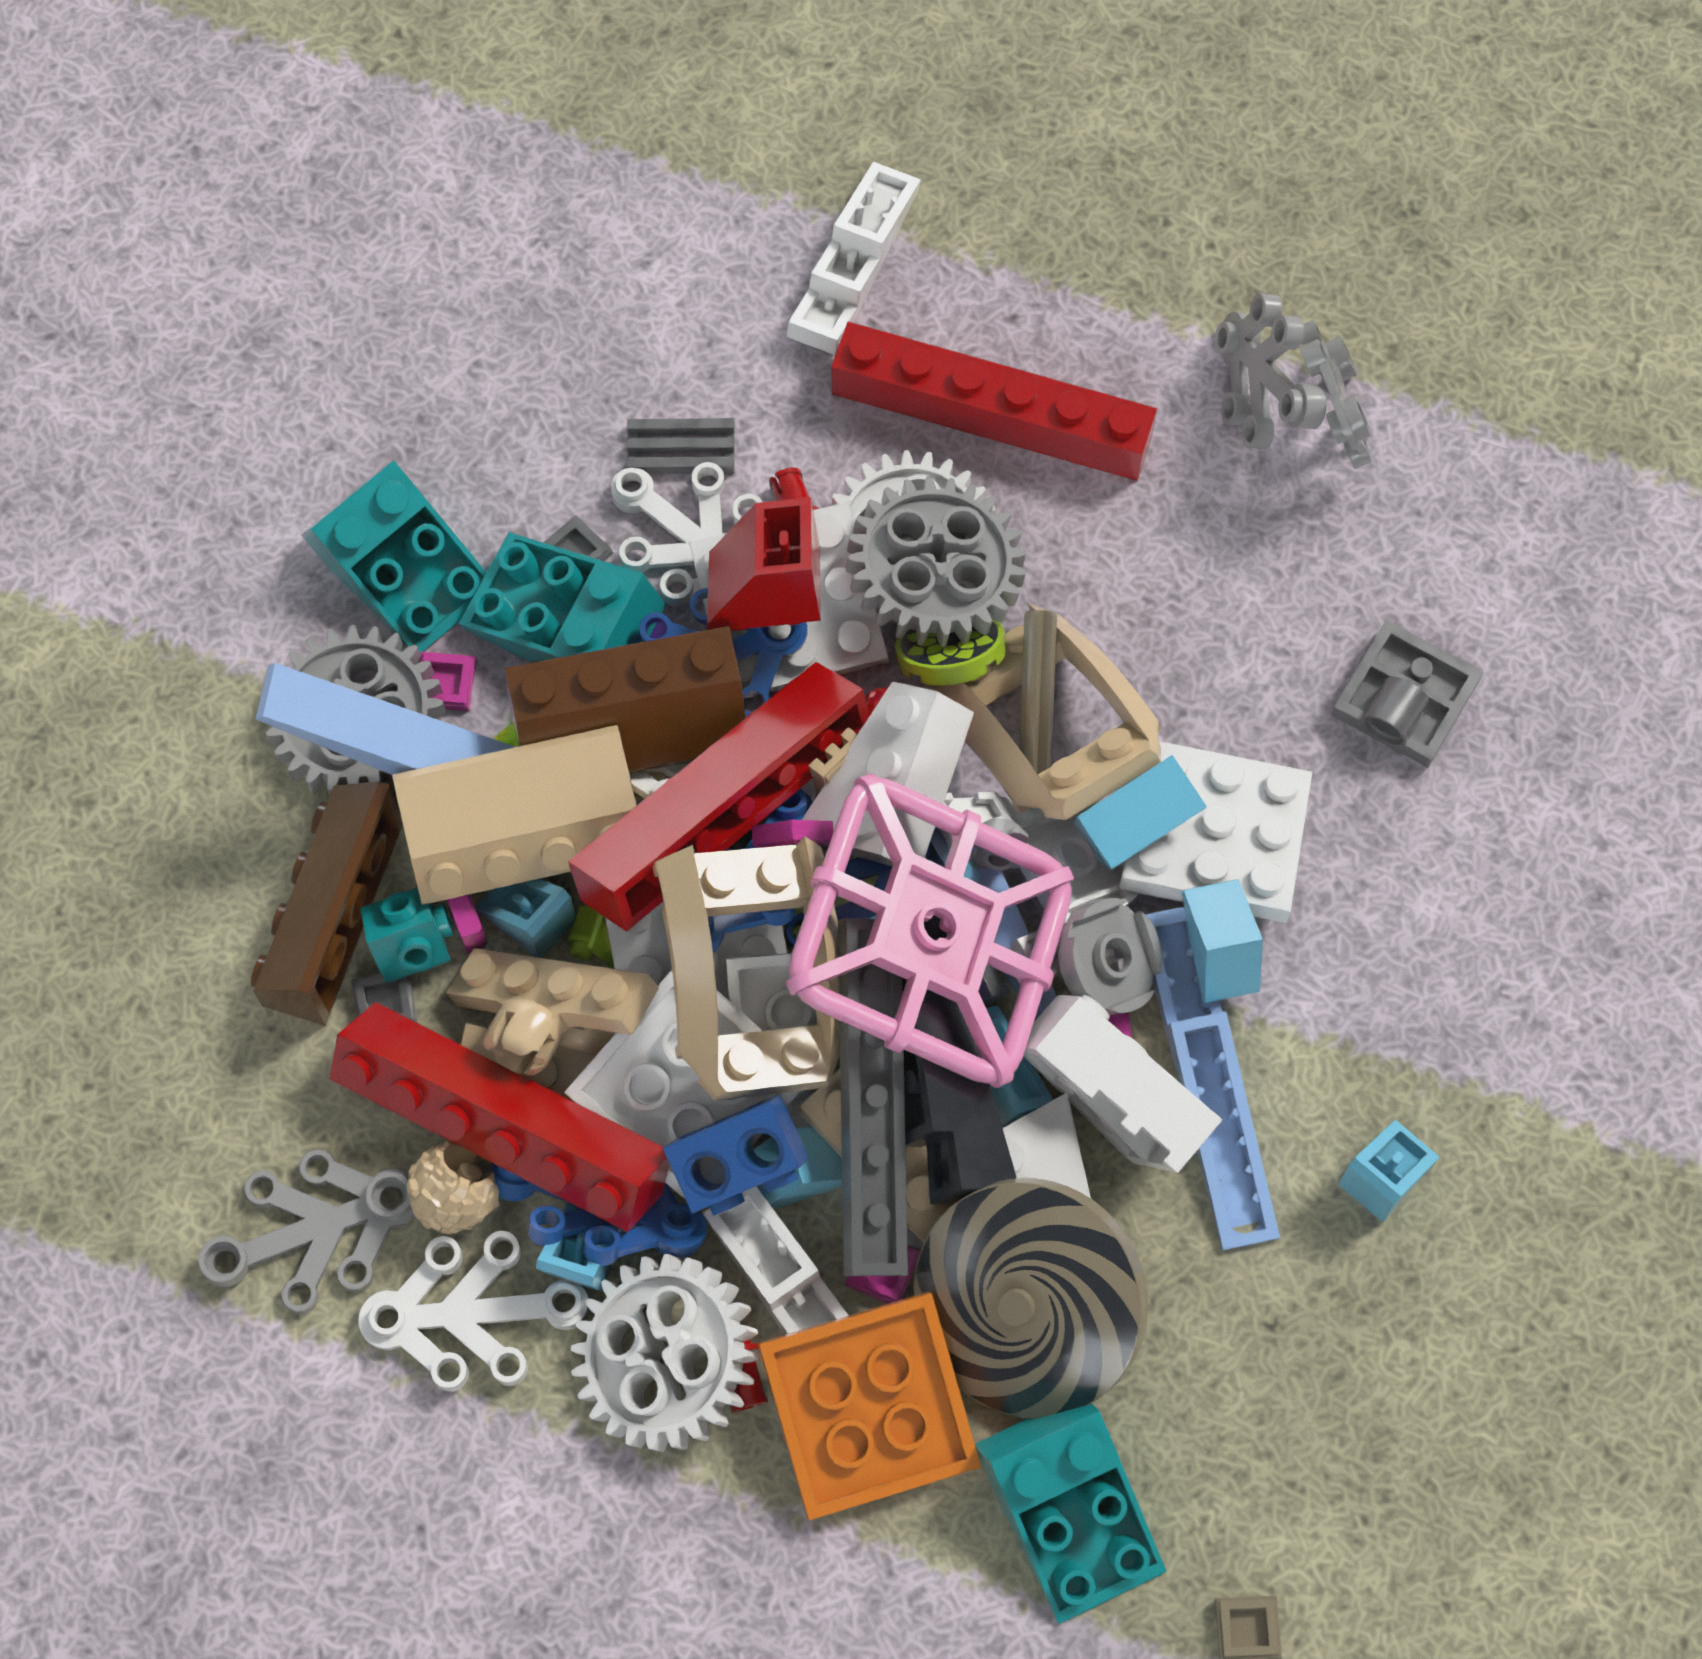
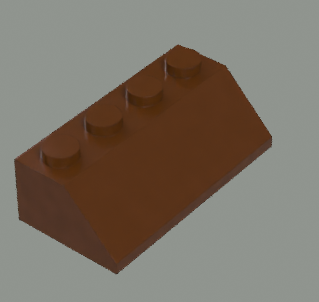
[505,626,746,774]
[251,781,403,1026]

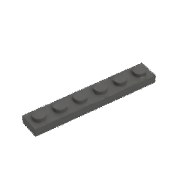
[838,918,908,1276]

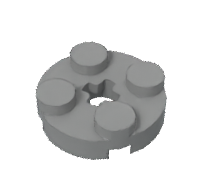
[1056,898,1163,1015]

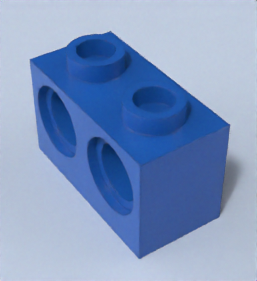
[663,1094,809,1215]

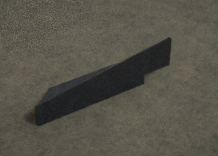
[902,915,1017,1205]

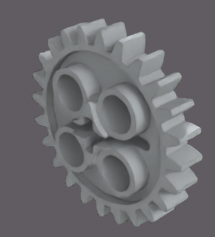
[846,476,1027,647]
[265,625,446,794]

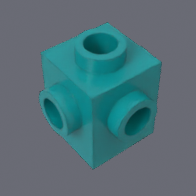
[360,887,455,983]

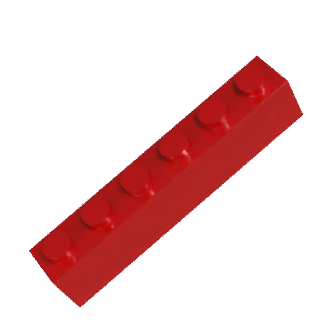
[831,321,1157,481]
[568,662,869,932]
[330,1002,670,1232]

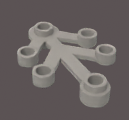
[1215,293,1326,449]
[1300,320,1373,469]
[199,1149,415,1314]

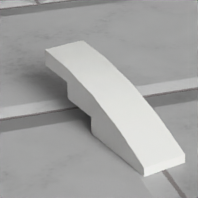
[786,162,921,355]
[703,1186,849,1335]

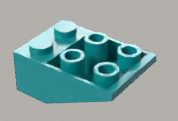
[301,460,487,654]
[459,532,666,663]
[975,1404,1167,1624]

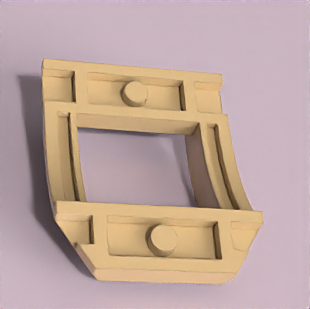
[924,602,1161,820]
[652,836,840,1101]

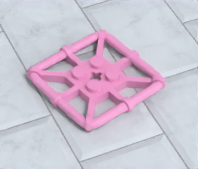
[786,773,1075,1088]

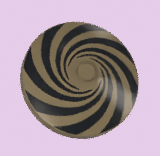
[914,1178,1148,1419]

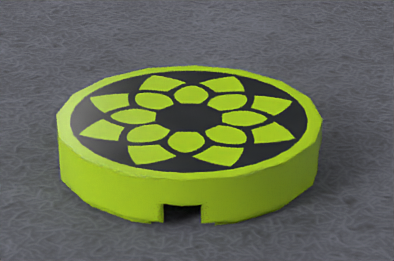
[895,618,1007,686]

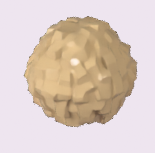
[407,1141,500,1235]

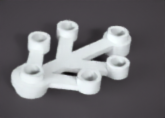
[611,462,763,606]
[358,1231,589,1392]

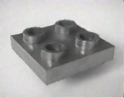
[1331,620,1484,768]

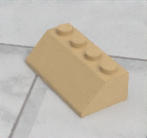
[392,725,637,905]

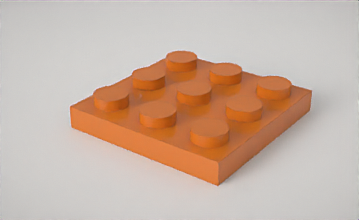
[757,1292,981,1521]

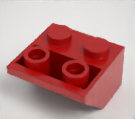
[707,497,821,631]

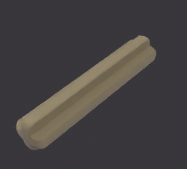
[1019,610,1057,774]

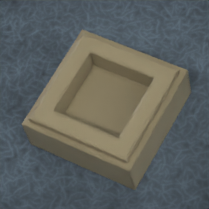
[1215,1596,1282,1659]

